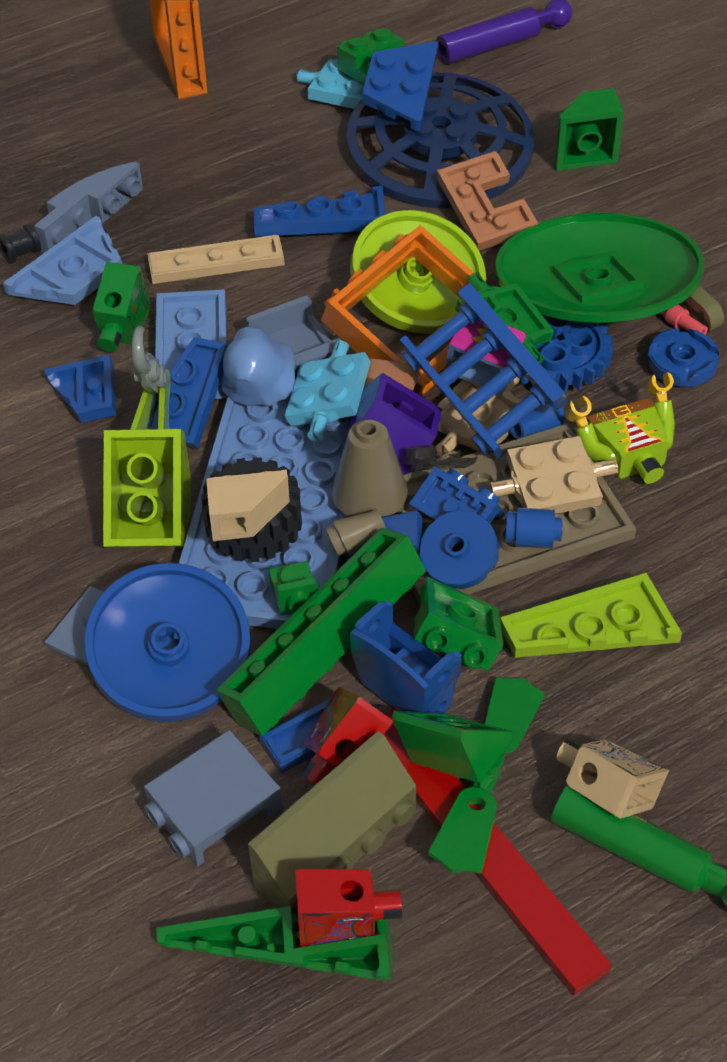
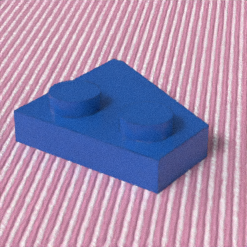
[44,354,116,423]

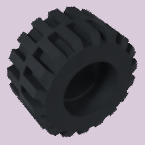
[201,457,302,562]

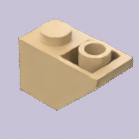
[206,470,290,541]

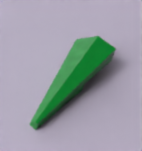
[156,906,394,981]

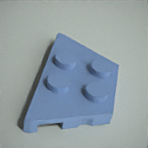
[3,216,122,305]

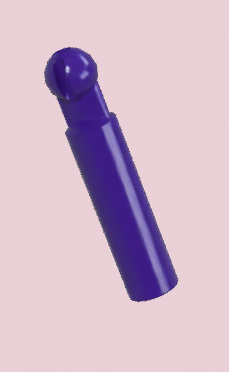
[436,0,573,65]

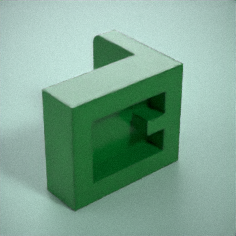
[269,561,318,616]

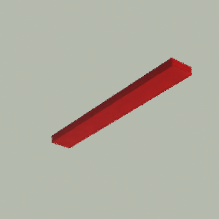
[384,707,612,996]

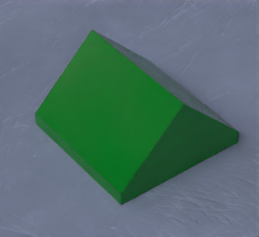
[392,711,514,783]

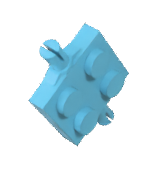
[297,59,367,111]
[284,340,371,442]

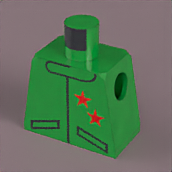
[93,262,151,352]

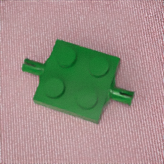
[455,272,555,364]

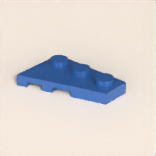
[128,337,228,449]

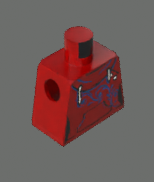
[301,687,394,785]
[295,869,402,947]

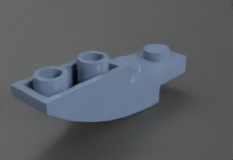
[34,162,143,253]

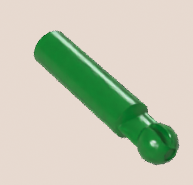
[551,785,727,908]

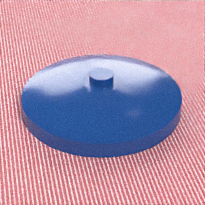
[84,563,250,722]

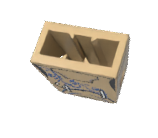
[557,738,669,819]

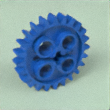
[521,314,614,392]

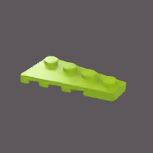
[500,573,682,658]

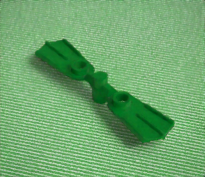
[428,677,545,874]

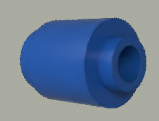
[506,508,562,549]

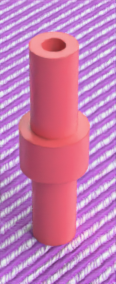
[660,305,708,335]

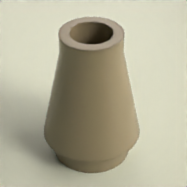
[325,509,386,557]

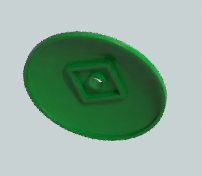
[495,213,704,323]

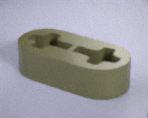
[679,285,724,333]

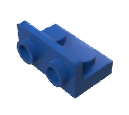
[409,466,505,524]

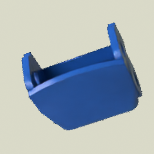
[350,600,462,713]

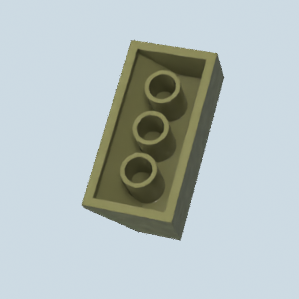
[248,731,416,914]

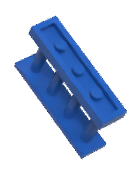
[400,283,567,459]

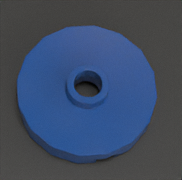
[647,328,719,387]
[420,511,500,589]

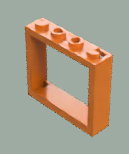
[149,0,208,99]
[321,225,489,397]

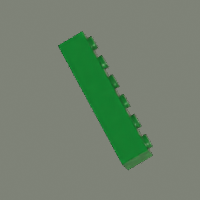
[216,528,426,736]

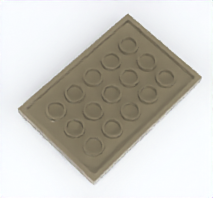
[391,423,636,605]

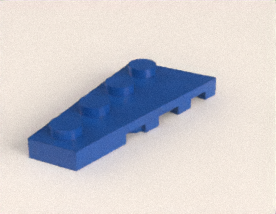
[254,185,386,237]

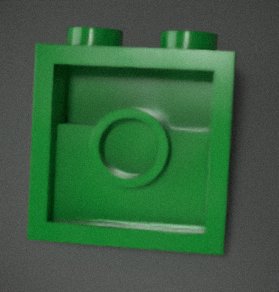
[337,29,404,85]
[413,577,503,671]

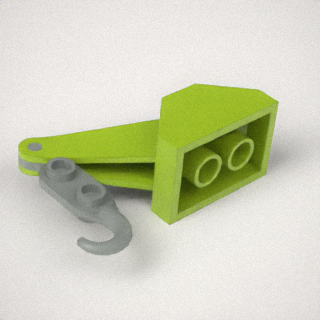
[103,326,191,548]

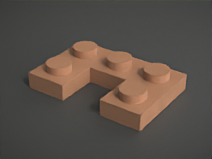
[436,151,538,251]

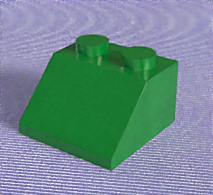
[555,88,624,171]

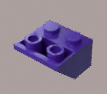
[343,373,443,475]

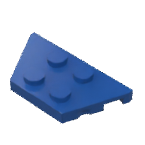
[362,41,438,131]

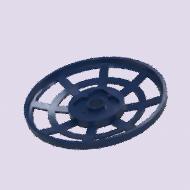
[347,72,534,208]

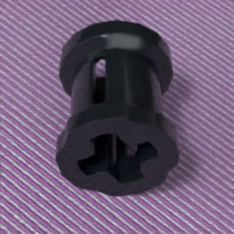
[0,224,41,264]

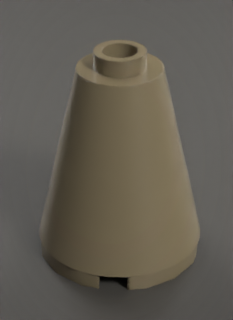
[331,420,408,518]

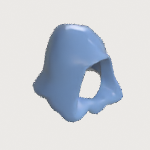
[220,327,296,406]

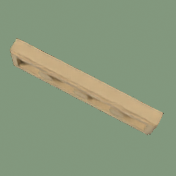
[147,235,285,284]

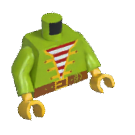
[564,372,675,484]

